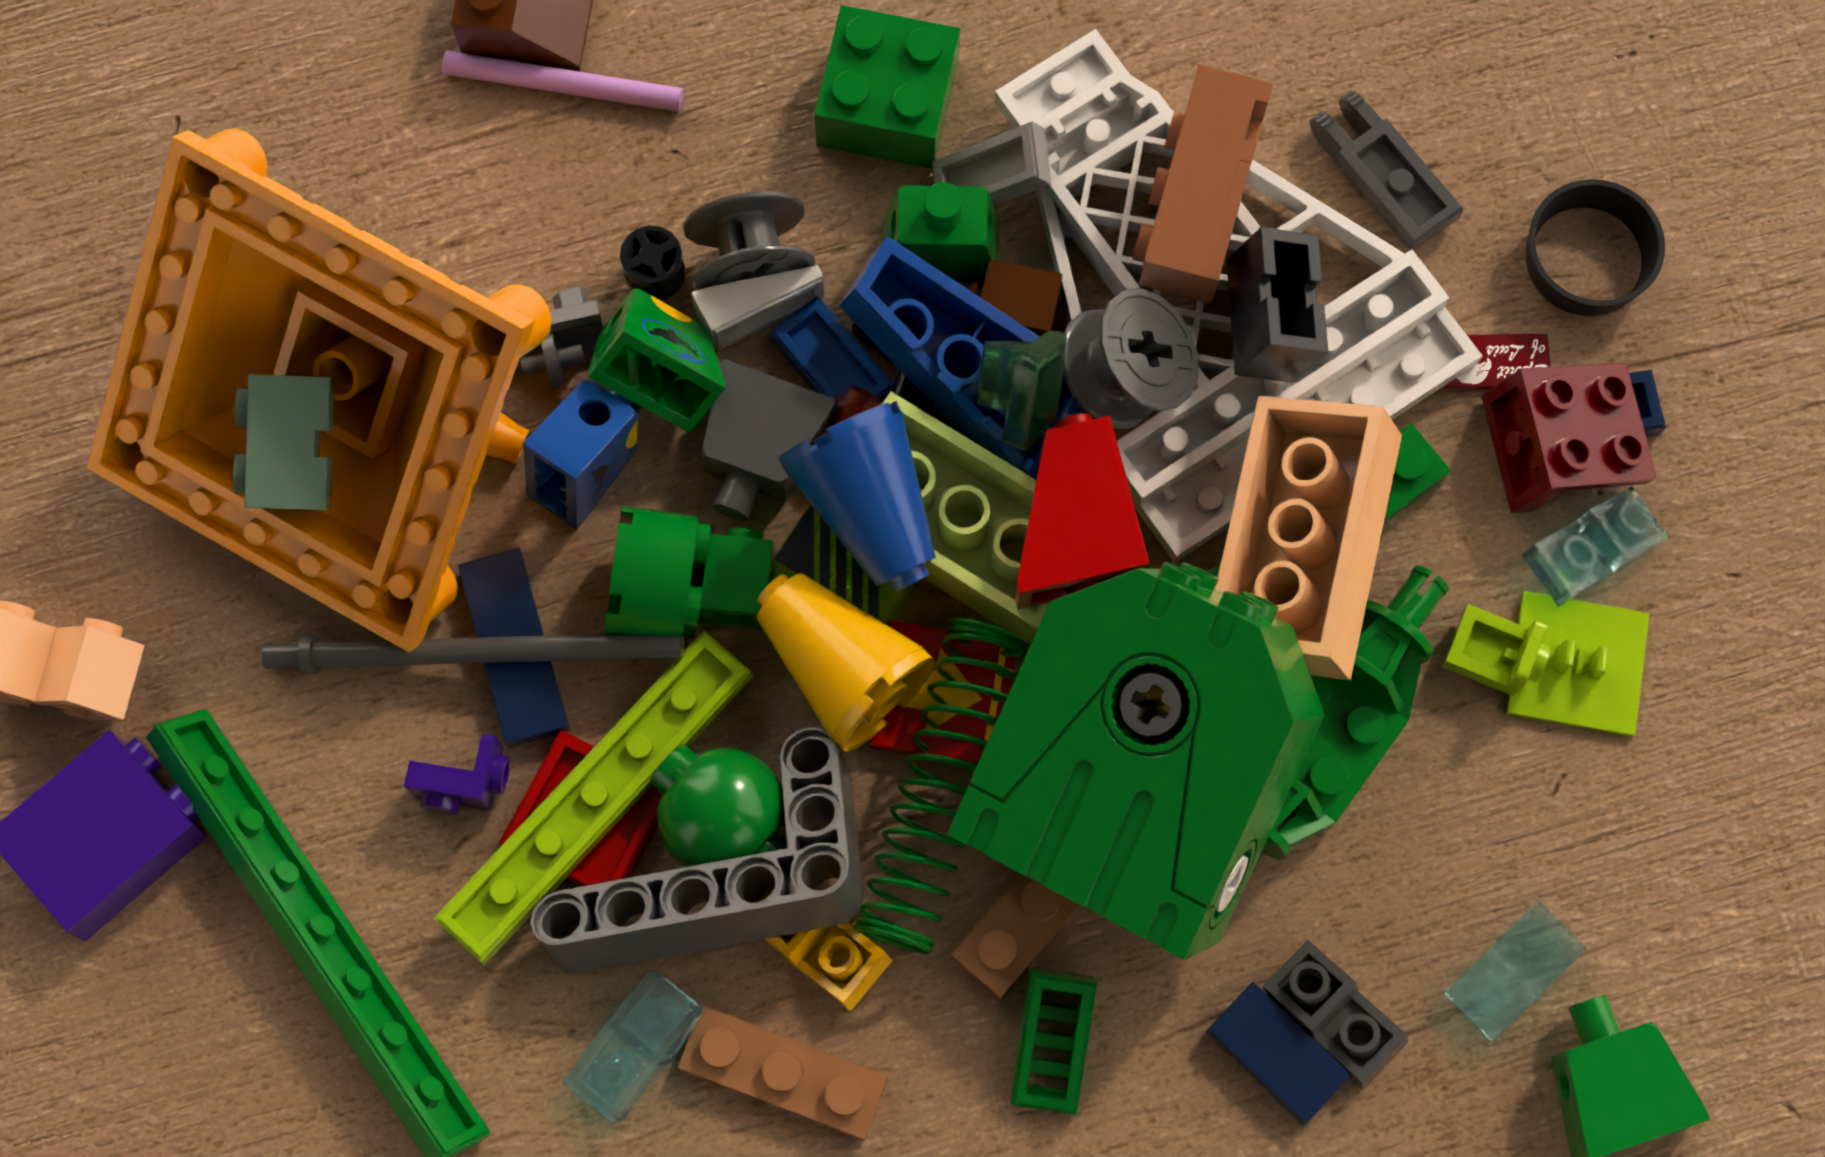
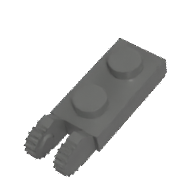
[1309,91,1463,251]

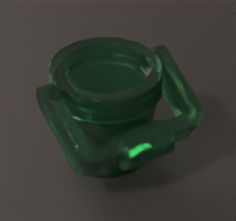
[977,331,1067,451]

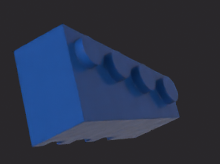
[839,236,1081,480]

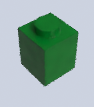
[700,528,776,630]

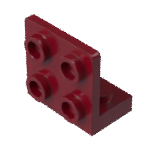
[1481,363,1656,513]

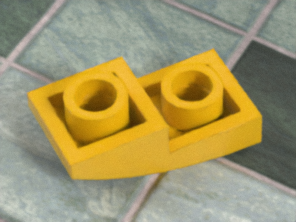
[758,890,892,1012]

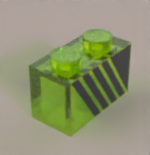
[772,503,921,627]

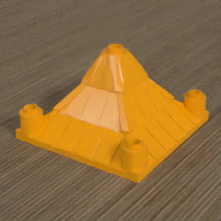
[86,128,552,653]

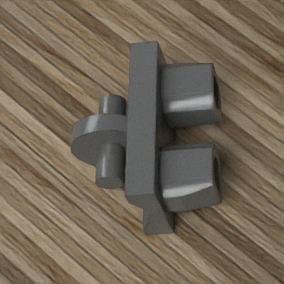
[514,286,603,388]

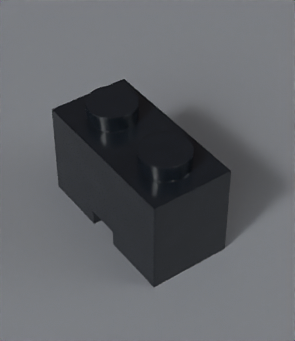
[1226,227,1328,383]

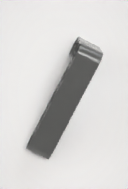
[530,727,863,972]

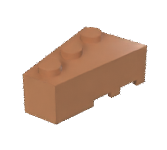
[1132,64,1274,304]

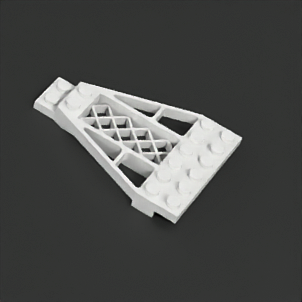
[994,29,1483,563]

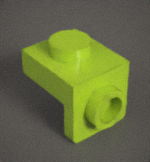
[1441,604,1551,696]

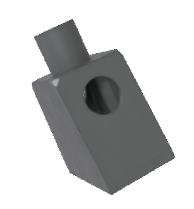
[701,359,837,521]

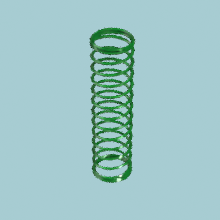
[852,618,1027,954]

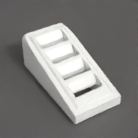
[691,265,824,351]

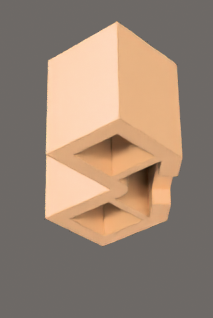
[0,601,145,721]

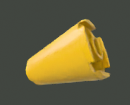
[757,573,935,752]

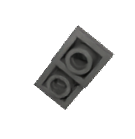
[1263,940,1408,1089]

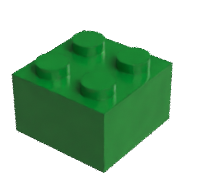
[814,5,961,169]

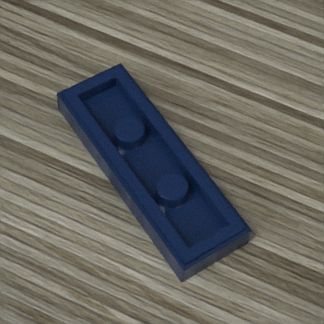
[458,547,571,748]

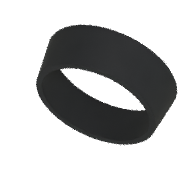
[1525,179,1665,316]

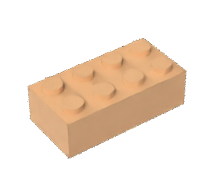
[1215,396,1402,680]

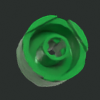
[604,506,711,639]

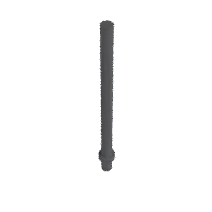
[262,634,684,674]

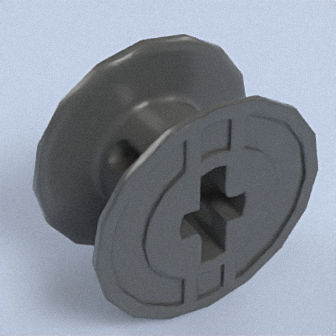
[683,191,815,291]
[1061,288,1198,430]

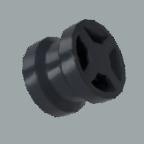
[620,225,686,299]

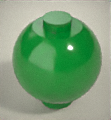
[650,744,787,867]

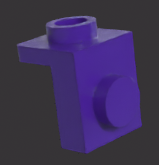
[404,734,510,815]

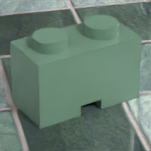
[233,374,335,510]

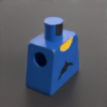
[523,380,642,529]

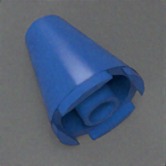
[778,401,936,592]

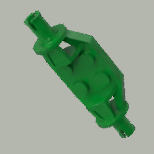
[1261,565,1449,860]

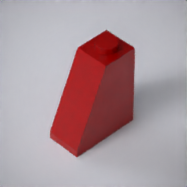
[1014,413,1150,610]

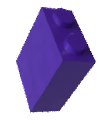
[0,729,208,942]

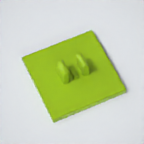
[1506,591,1650,737]

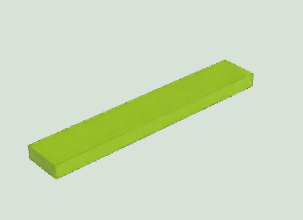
[433,631,753,966]

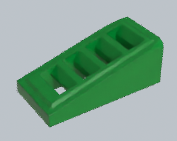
[1010,967,1097,1115]

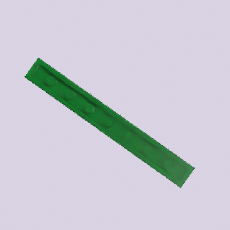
[146,708,491,1157]

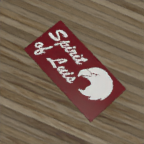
[1445,334,1551,388]

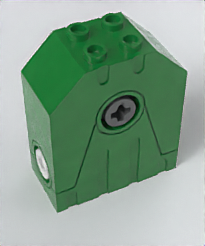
[947,562,1325,960]

